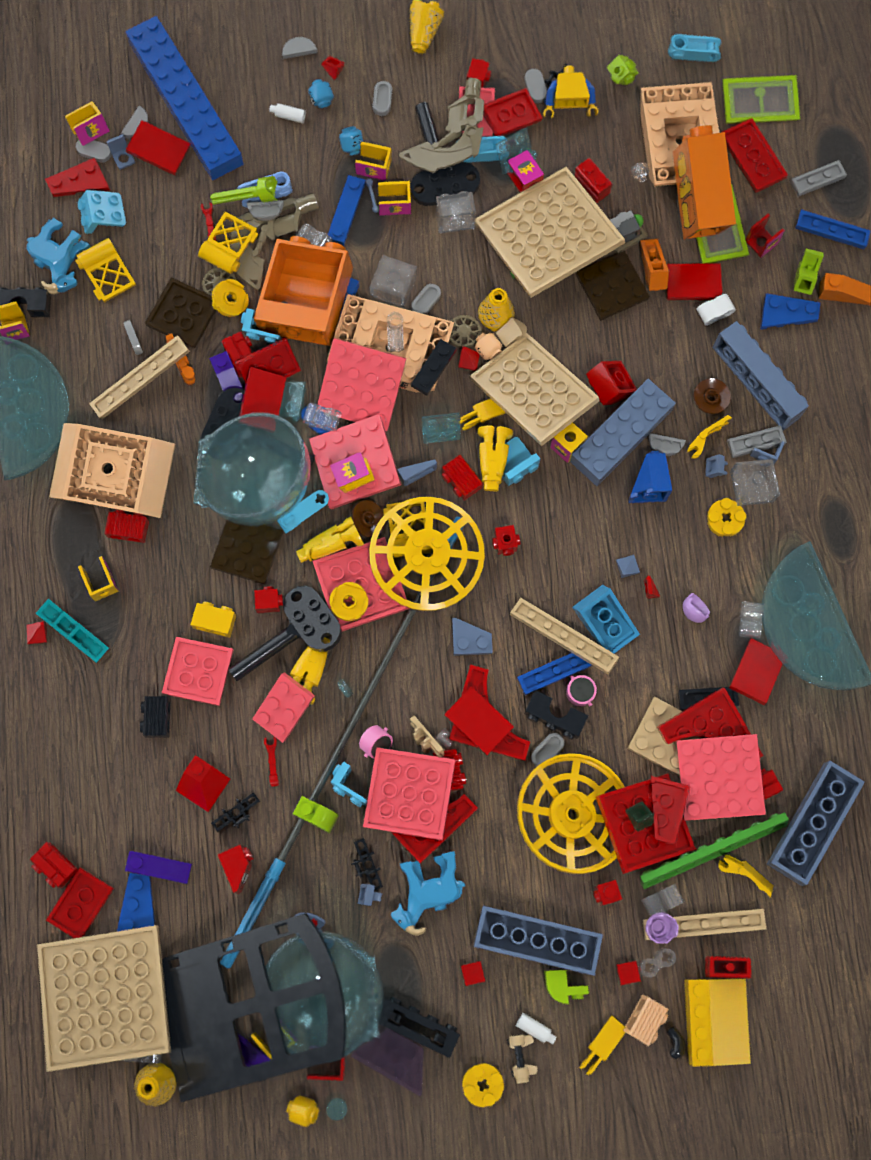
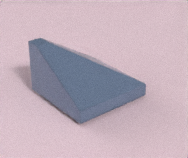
[616,555,640,578]

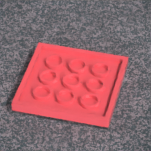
[316,338,407,431]
[309,414,401,509]
[312,537,410,632]
[677,734,766,821]
[363,748,456,840]

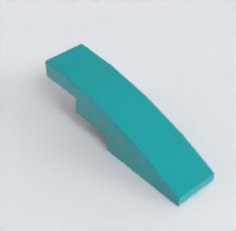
[36,599,109,663]

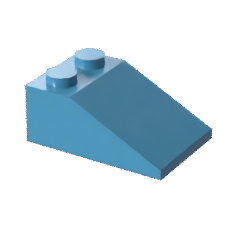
[572,585,640,653]

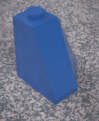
[628,451,672,503]

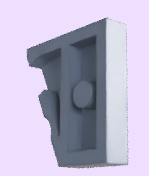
[452,618,493,656]

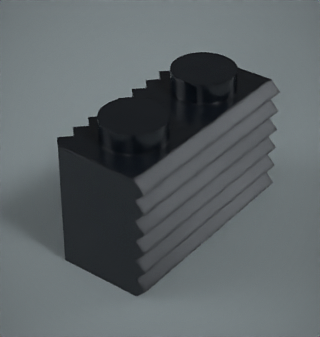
[140,696,171,738]

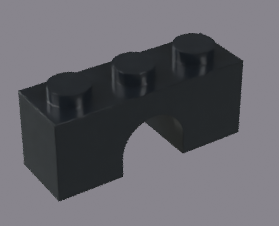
[0,287,51,317]
[524,690,589,740]

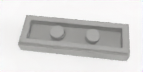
[790,160,847,197]
[727,425,787,458]

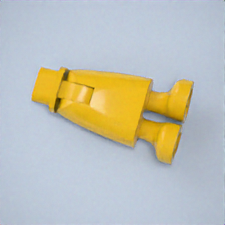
[478,426,513,492]
[296,516,364,563]
[290,637,331,705]

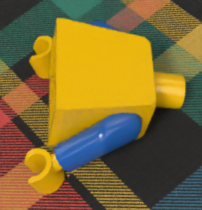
[543,66,598,118]

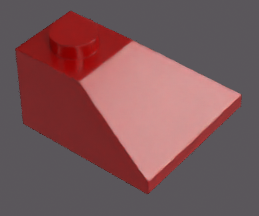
[176,755,231,812]

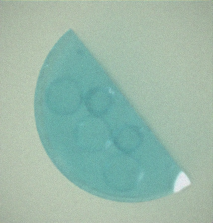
[0,336,69,481]
[761,541,871,690]

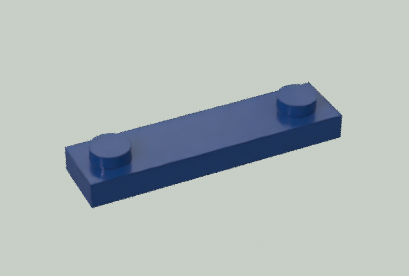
[327,175,366,246]
[795,210,871,249]
[517,653,593,696]

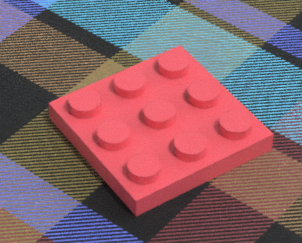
[162,637,234,706]

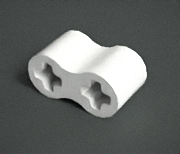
[697,294,736,326]

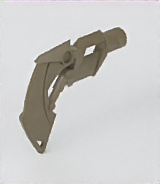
[399,78,484,173]
[230,193,319,290]

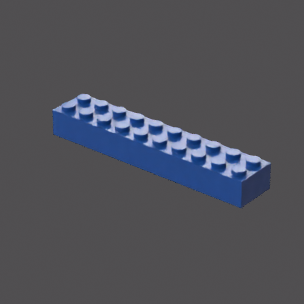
[125,16,244,181]

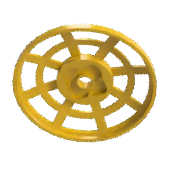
[369,497,485,611]
[517,753,625,874]

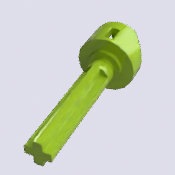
[210,176,278,205]

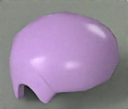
[682,593,710,623]
[645,912,679,944]

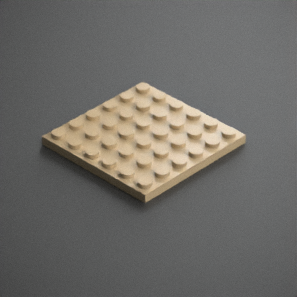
[474,167,625,298]
[37,925,171,1072]

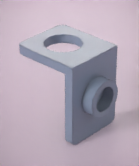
[107,134,135,170]
[750,441,785,466]

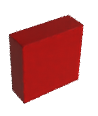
[461,961,485,986]
[616,961,641,985]

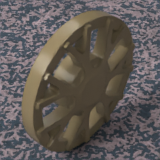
[202,268,236,298]
[449,315,481,348]

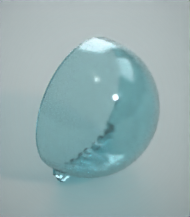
[193,413,311,526]
[266,931,384,1063]

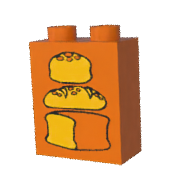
[673,125,736,240]

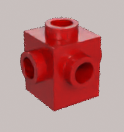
[492,525,520,556]

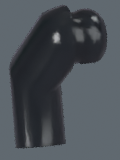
[666,1026,685,1059]

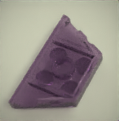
[351,1028,424,1097]

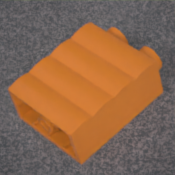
[254,236,353,346]

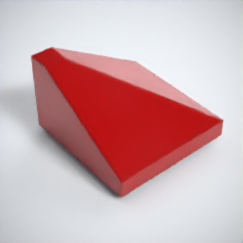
[321,56,345,80]
[458,346,480,371]
[644,576,660,599]
[27,621,47,644]

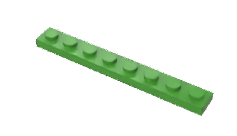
[640,812,789,889]

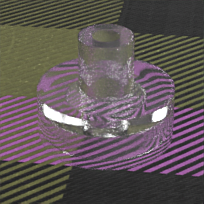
[630,162,650,182]
[435,728,453,748]

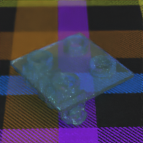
[496,128,538,174]
[278,381,306,421]
[422,413,461,443]

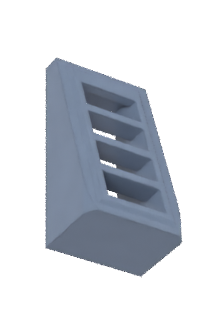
[397,460,437,486]

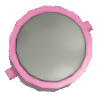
[566,675,597,707]
[359,725,393,759]

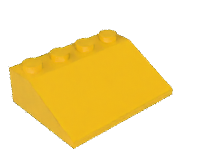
[684,979,751,1066]

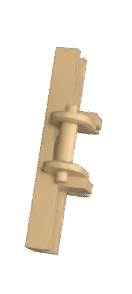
[410,716,444,757]

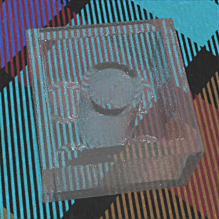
[436,191,476,233]
[370,255,417,307]
[730,459,780,506]

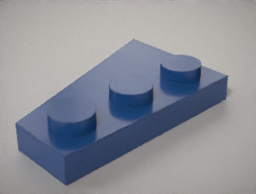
[760,293,821,330]
[117,873,155,932]

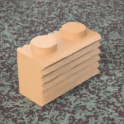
[623,995,669,1046]

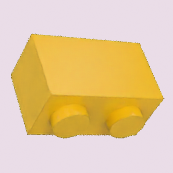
[190,602,236,638]

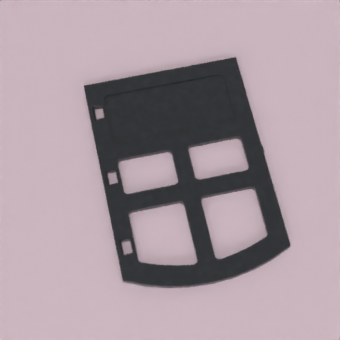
[162,913,346,1102]

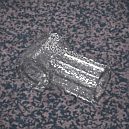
[387,312,404,352]

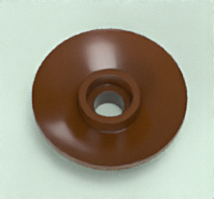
[693,378,731,414]
[352,500,385,538]

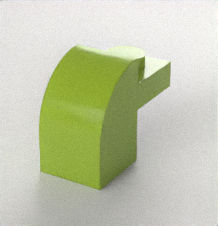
[794,248,824,295]
[293,796,339,833]
[544,970,589,1004]

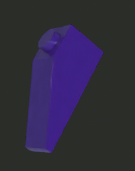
[209,351,244,403]
[125,851,192,884]

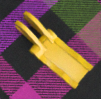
[458,399,506,430]
[687,415,732,459]
[718,855,773,897]
[579,1015,626,1076]

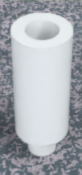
[269,103,306,123]
[516,1013,557,1044]

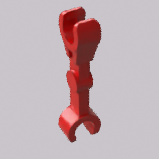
[201,202,217,241]
[264,737,279,787]

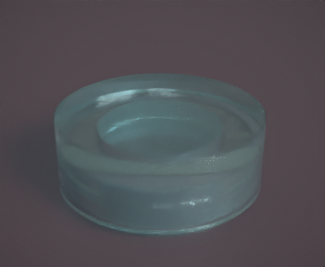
[337,678,354,698]
[326,1098,347,1120]

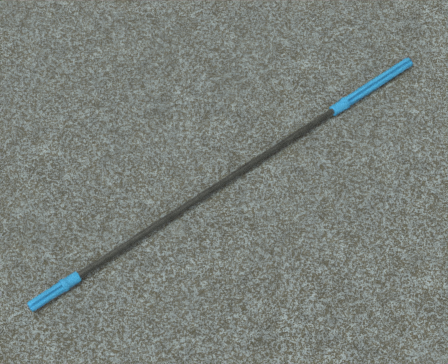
[220,517,463,969]

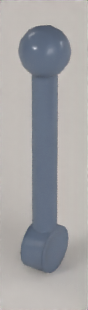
[366,179,379,213]

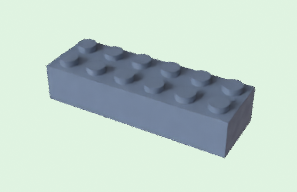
[712,321,809,431]
[570,379,676,486]
[767,761,865,886]
[473,906,603,976]

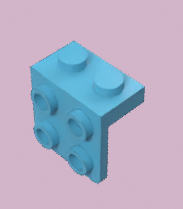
[78,190,126,234]
[241,308,282,344]
[502,437,540,486]
[331,761,367,807]

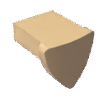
[496,317,527,347]

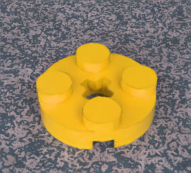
[212,279,249,317]
[707,498,746,537]
[329,582,369,621]
[462,1063,504,1107]

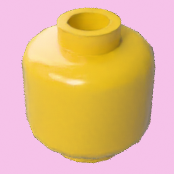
[286,1095,319,1127]

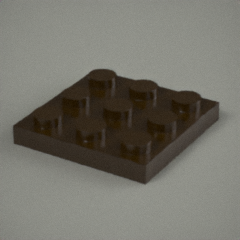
[576,251,650,321]
[145,277,216,348]
[210,514,283,585]

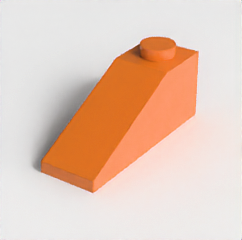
[640,239,669,291]
[819,273,871,305]

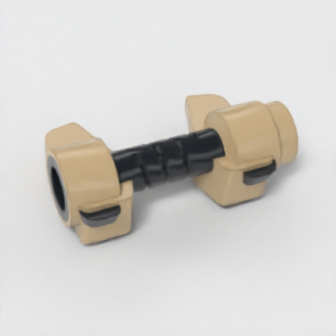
[507,1034,537,1083]

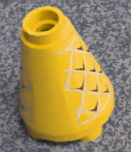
[410,0,444,54]
[478,288,515,332]
[134,1062,177,1106]

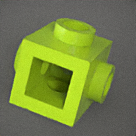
[607,55,638,85]

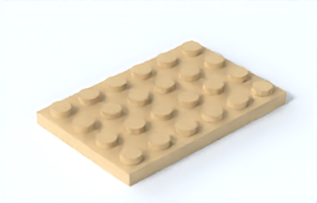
[470,333,599,446]

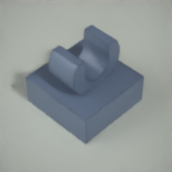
[706,454,728,478]
[358,884,382,906]

